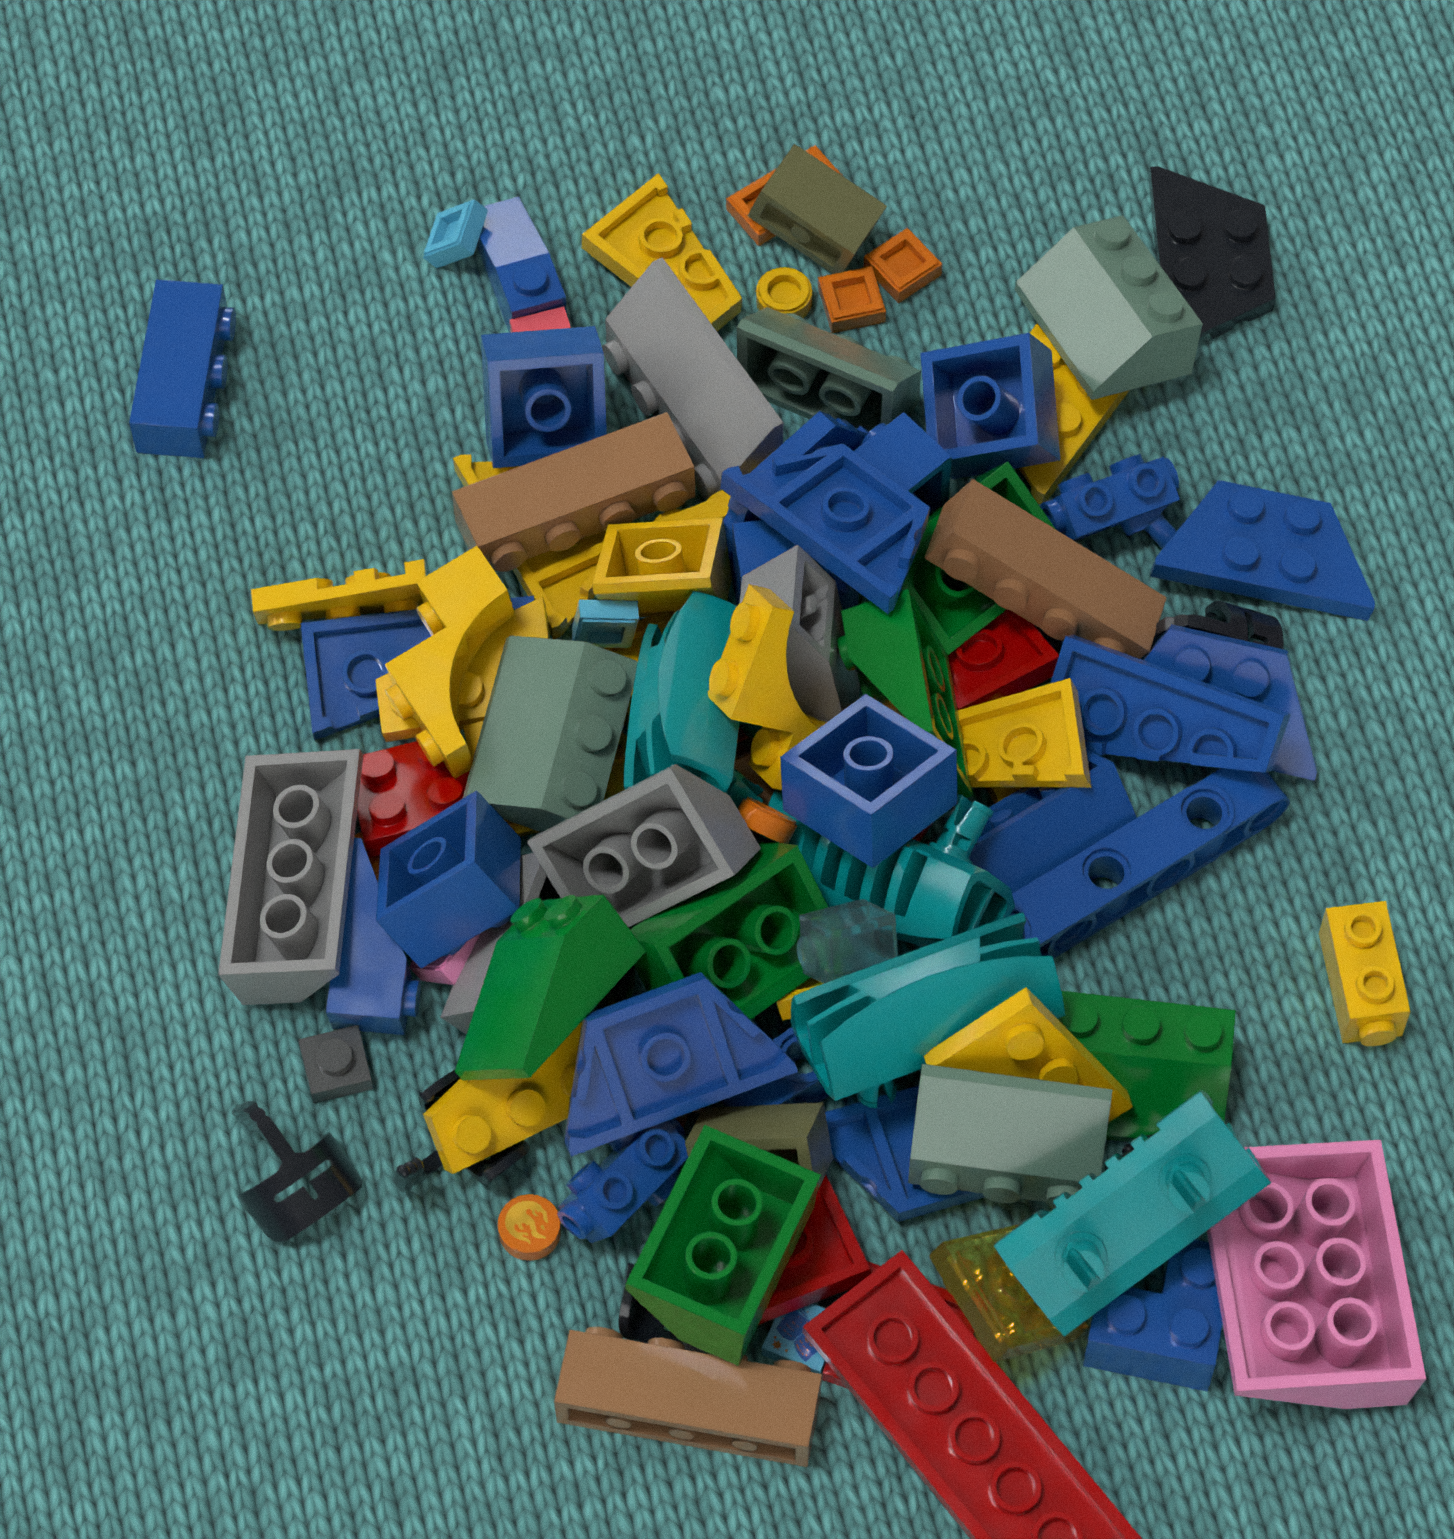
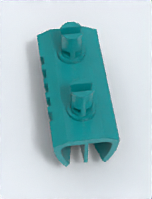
[624,591,764,809]
[758,790,1015,947]
[791,912,1065,1108]
[994,1090,1271,1336]

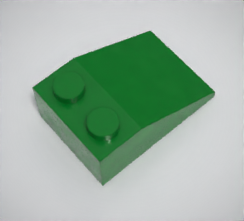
[837,588,973,798]
[455,894,646,1080]

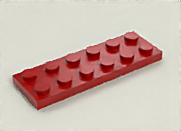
[802,1250,1142,1539]

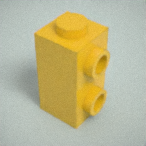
[1319,901,1411,1046]

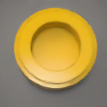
[756,267,812,318]

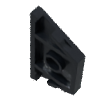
[1148,166,1275,339]

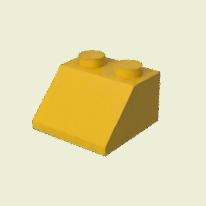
[592,517,732,617]

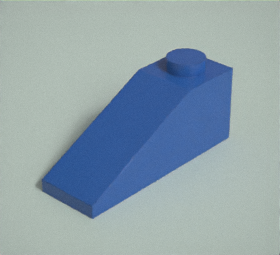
[477,196,567,333]
[326,838,421,1035]

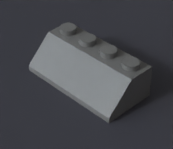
[602,257,783,499]
[218,749,363,1005]

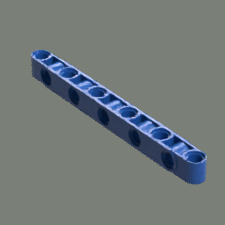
[721,768,1290,1107]

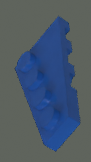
[301,595,534,740]
[1050,635,1291,773]

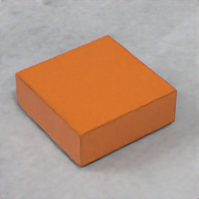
[864,228,942,304]
[818,266,886,333]

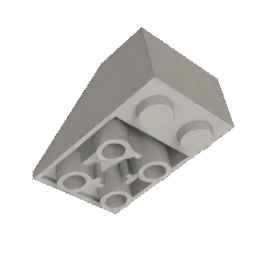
[739,545,860,722]

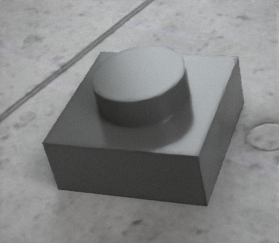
[298,1025,373,1104]

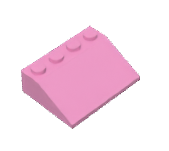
[1207,1140,1426,1409]

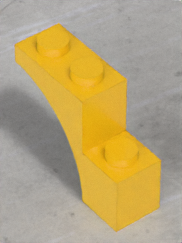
[385,546,515,779]
[708,584,827,790]

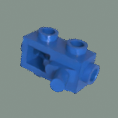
[1040,454,1180,549]
[557,1118,688,1243]

